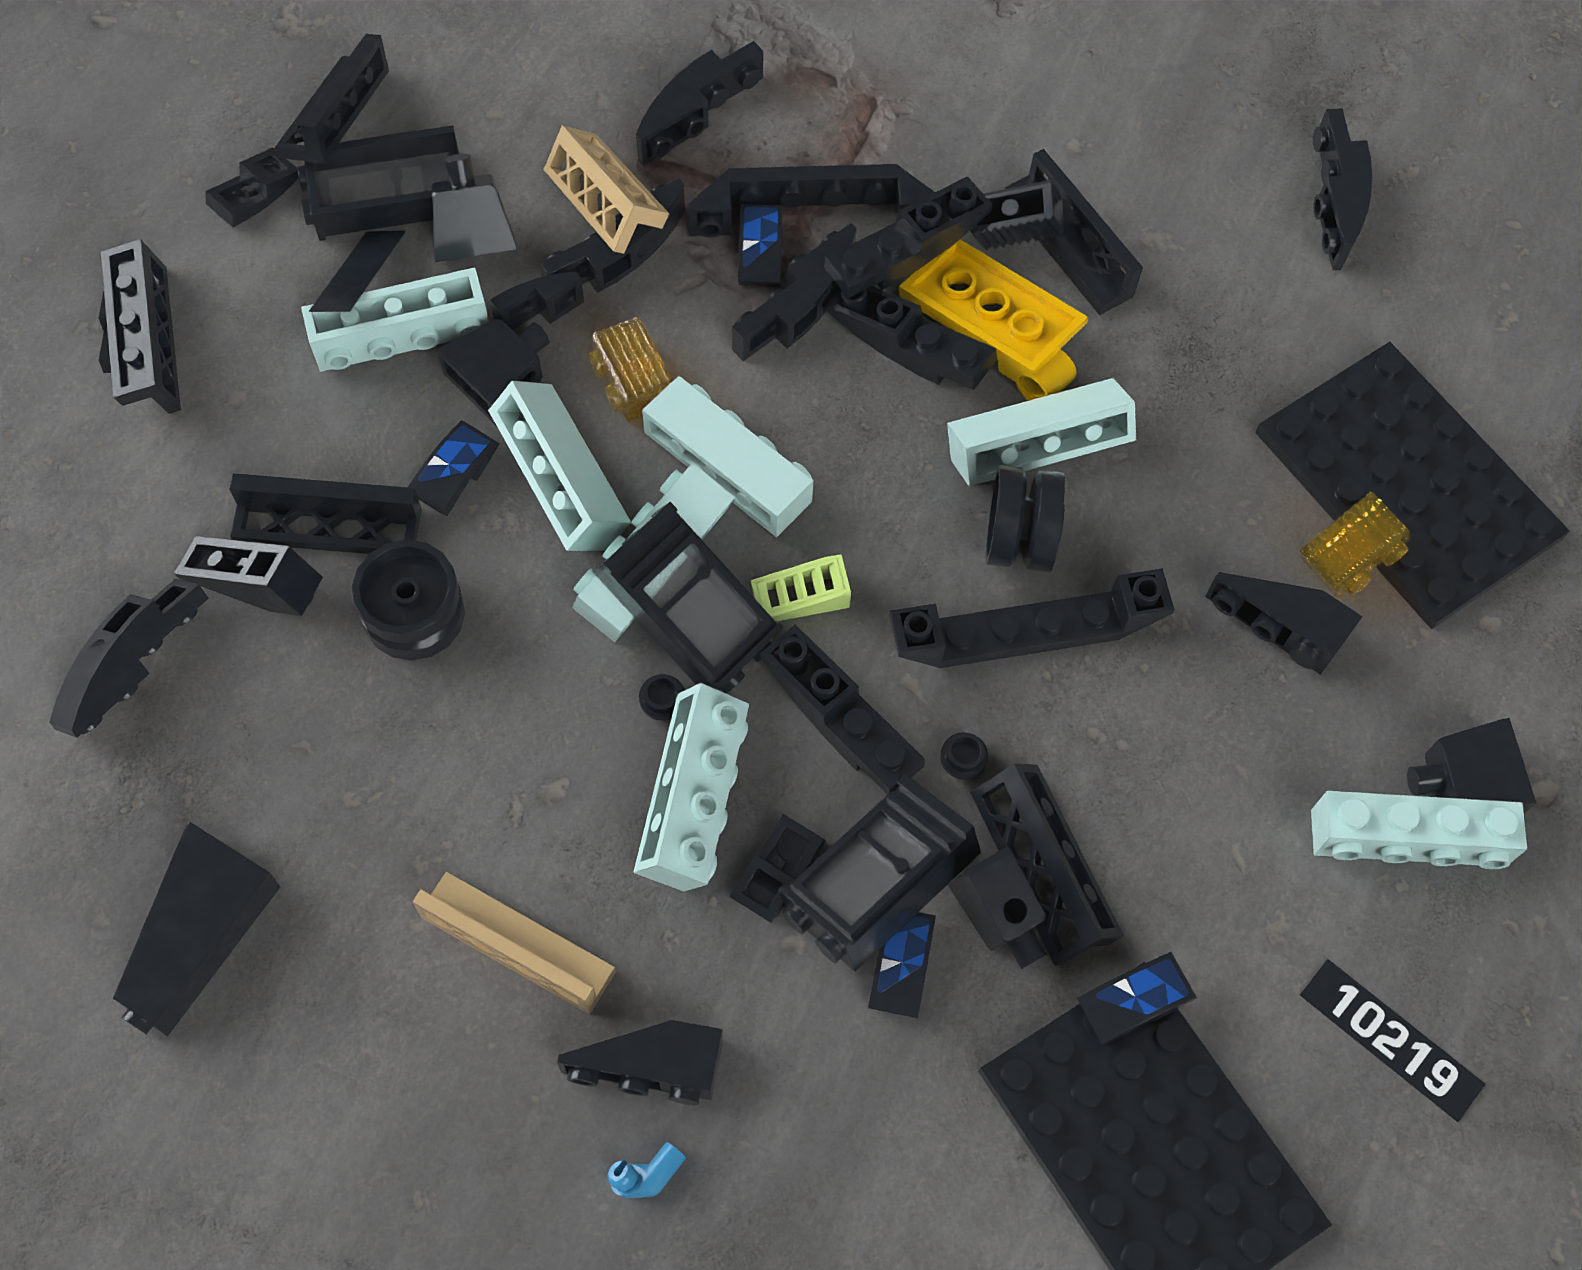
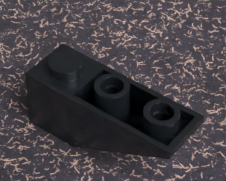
[1205,572,1363,675]
[557,1020,723,1105]

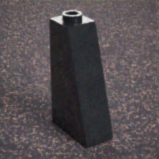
[113,822,280,1037]

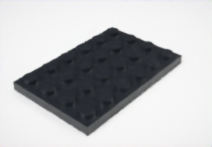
[1255,341,1570,629]
[978,962,1332,1270]

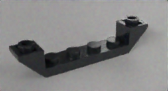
[688,164,935,238]
[889,568,1175,668]

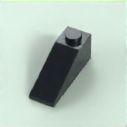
[174,536,323,616]

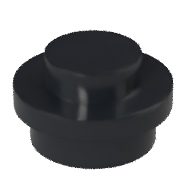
[639,674,685,721]
[940,732,988,779]

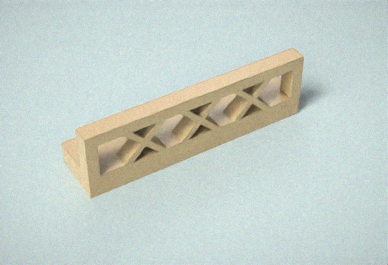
[544,125,669,254]
[412,872,616,1015]

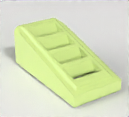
[751,554,851,622]

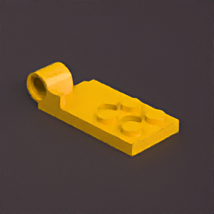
[899,239,1088,401]

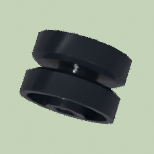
[986,465,1065,572]
[351,540,465,661]

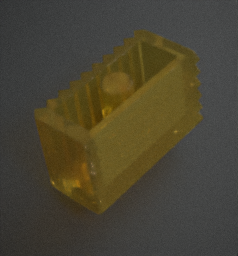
[588,316,673,422]
[1300,492,1410,599]

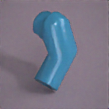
[607,1142,686,1198]

